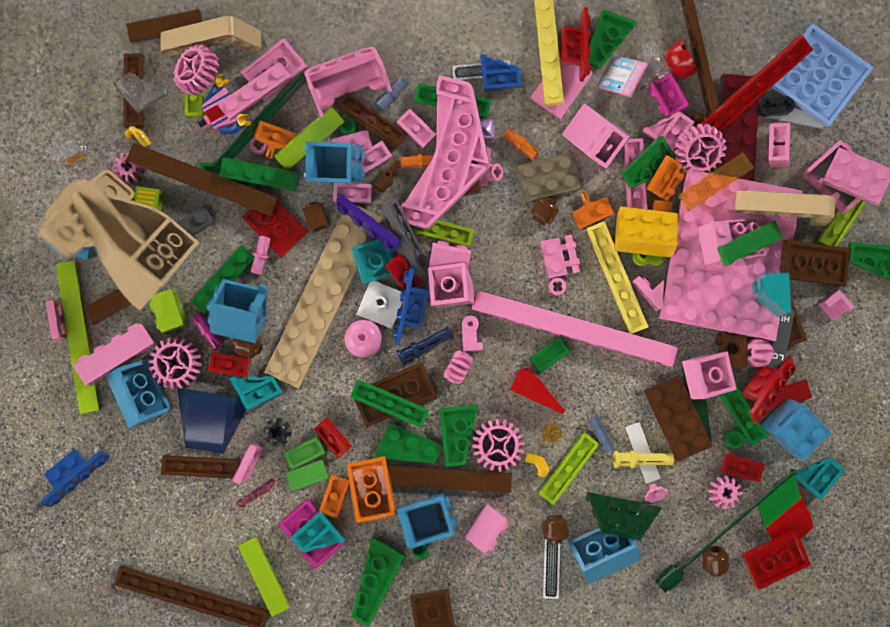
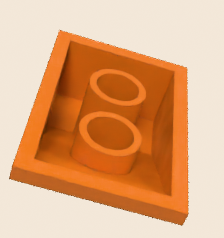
[346,456,398,523]

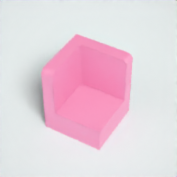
[818,290,854,321]

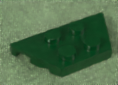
[586,492,661,541]

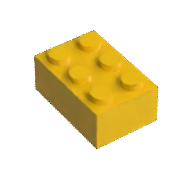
[614,206,678,258]

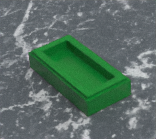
[529,337,571,374]

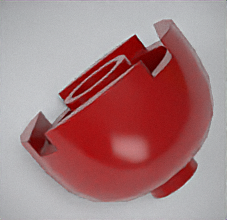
[664,39,699,78]

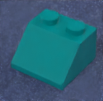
[752,273,791,317]

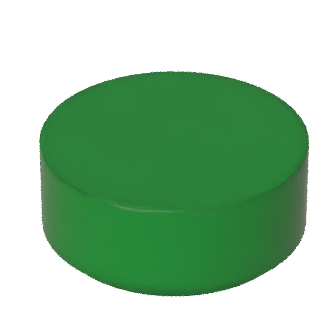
[338,117,357,136]
[723,430,744,449]

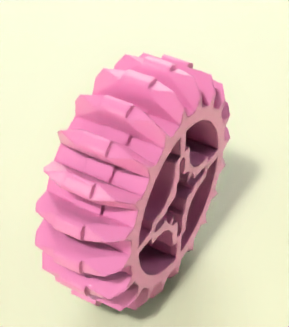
[173,43,220,96]
[674,124,727,173]
[148,337,202,389]
[472,419,525,472]

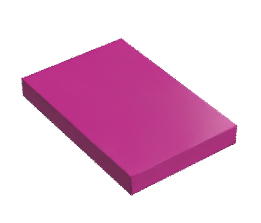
[278,498,346,569]

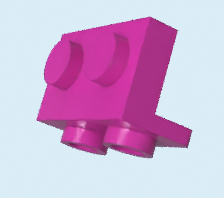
[649,73,690,117]

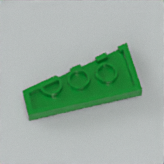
[351,537,406,627]

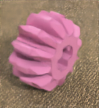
[112,151,147,184]
[444,351,473,384]
[708,475,743,509]

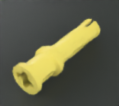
[613,451,674,468]

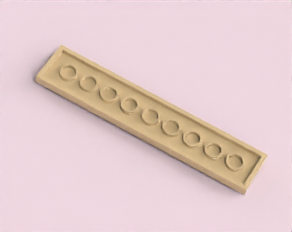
[264,205,382,389]

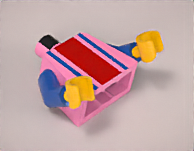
[197,74,251,135]

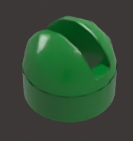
[412,544,429,561]

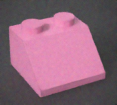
[428,262,475,308]
[682,351,736,399]

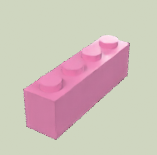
[73,323,157,386]

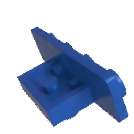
[393,267,429,345]
[40,449,110,507]

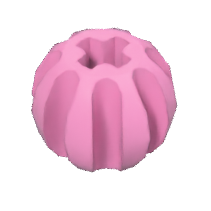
[747,338,774,367]

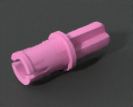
[250,236,270,275]

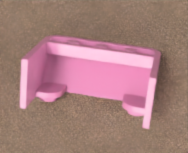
[305,47,392,117]

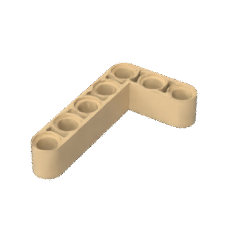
[161,16,261,55]
[734,191,836,226]

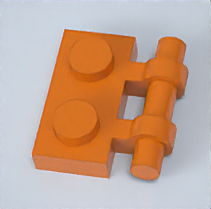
[646,155,687,201]

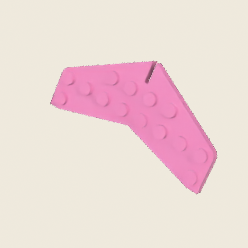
[401,75,490,229]

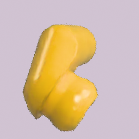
[125,126,151,147]
[525,453,549,478]

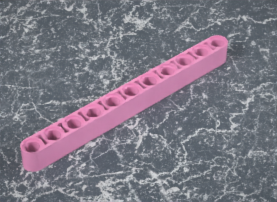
[471,291,678,367]

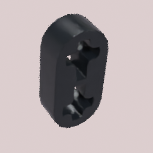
[758,96,795,117]

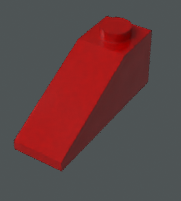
[509,367,565,414]

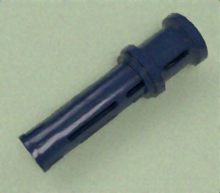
[396,326,453,366]

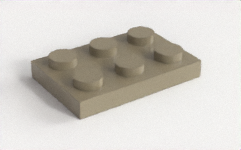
[516,152,581,203]

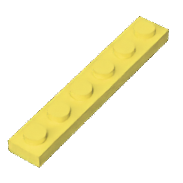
[534,0,564,107]
[586,221,648,334]

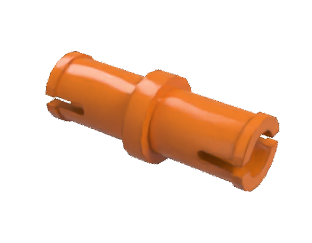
[503,128,540,161]
[401,154,434,169]

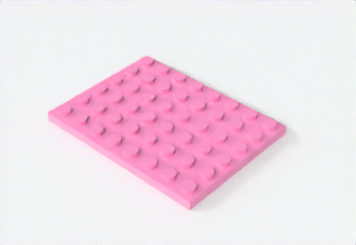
[659,169,802,341]

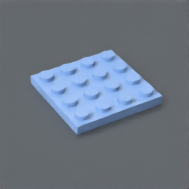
[772,23,874,128]

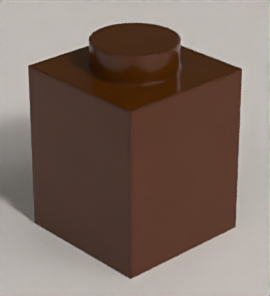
[302,202,330,233]

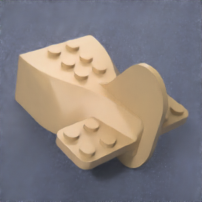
[40,170,200,311]

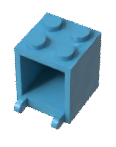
[303,142,365,184]
[207,279,268,343]
[761,398,832,461]
[397,493,457,549]

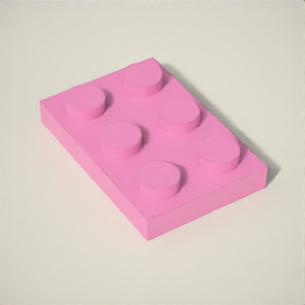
[822,147,890,206]

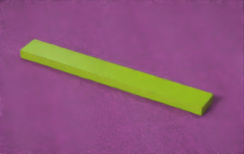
[56,261,101,414]

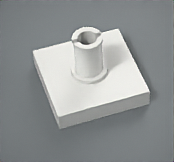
[356,281,403,329]

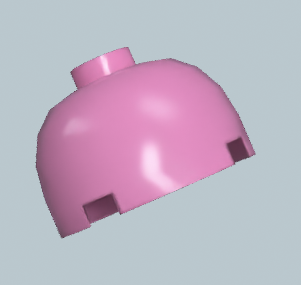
[344,319,383,358]

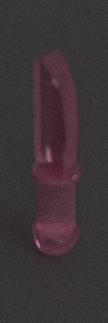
[237,479,275,508]

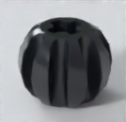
[263,418,292,447]

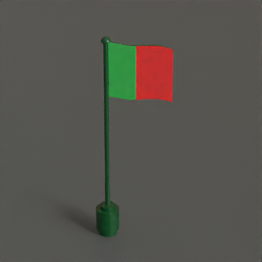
[655,469,813,593]

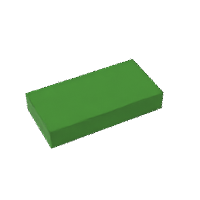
[283,435,327,471]
[286,460,329,491]

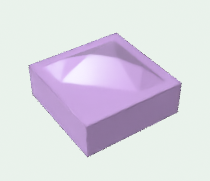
[480,119,495,140]

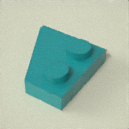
[230,376,282,412]
[795,457,846,500]
[290,511,345,553]

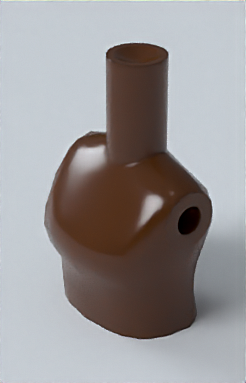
[373,158,401,193]

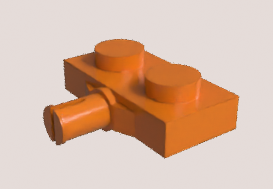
[254,120,297,159]
[571,191,614,230]

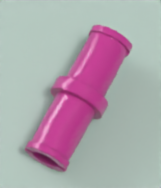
[192,313,224,350]

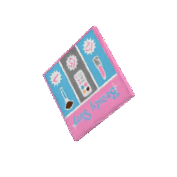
[598,55,648,97]

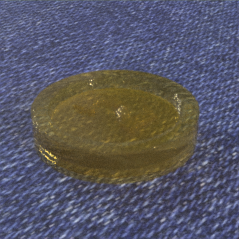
[542,423,562,443]

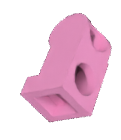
[462,315,483,352]

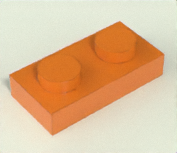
[319,474,350,518]

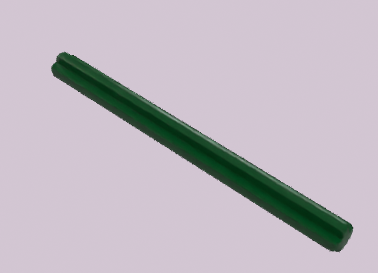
[214,71,307,171]

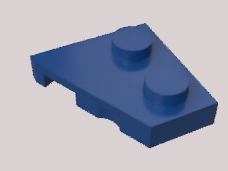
[480,54,521,91]

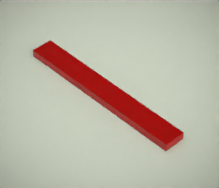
[680,34,813,147]

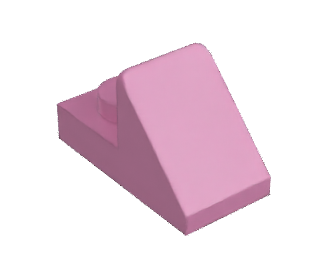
[631,276,664,311]

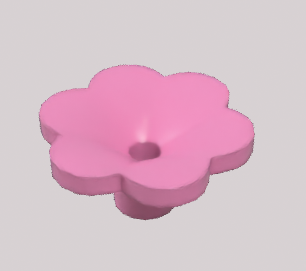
[644,484,668,503]

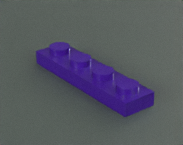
[336,194,401,253]

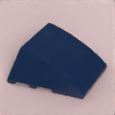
[177,387,246,454]

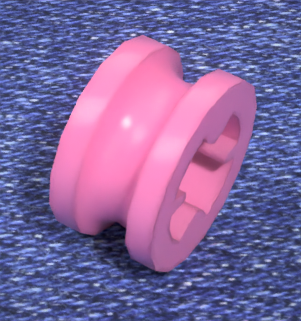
[250,138,268,155]
[485,164,503,181]
[549,278,566,295]

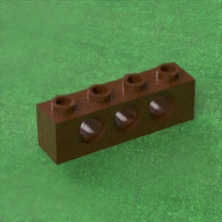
[716,331,747,369]

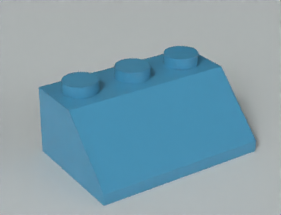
[106,358,172,429]
[568,528,642,584]

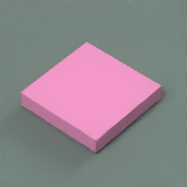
[233,443,264,484]

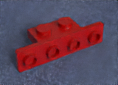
[561,7,591,82]
[742,356,796,425]

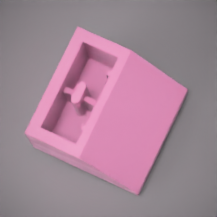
[429,241,471,267]
[465,503,508,554]

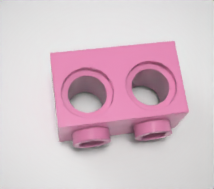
[769,123,791,168]

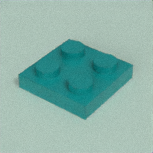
[351,239,394,285]

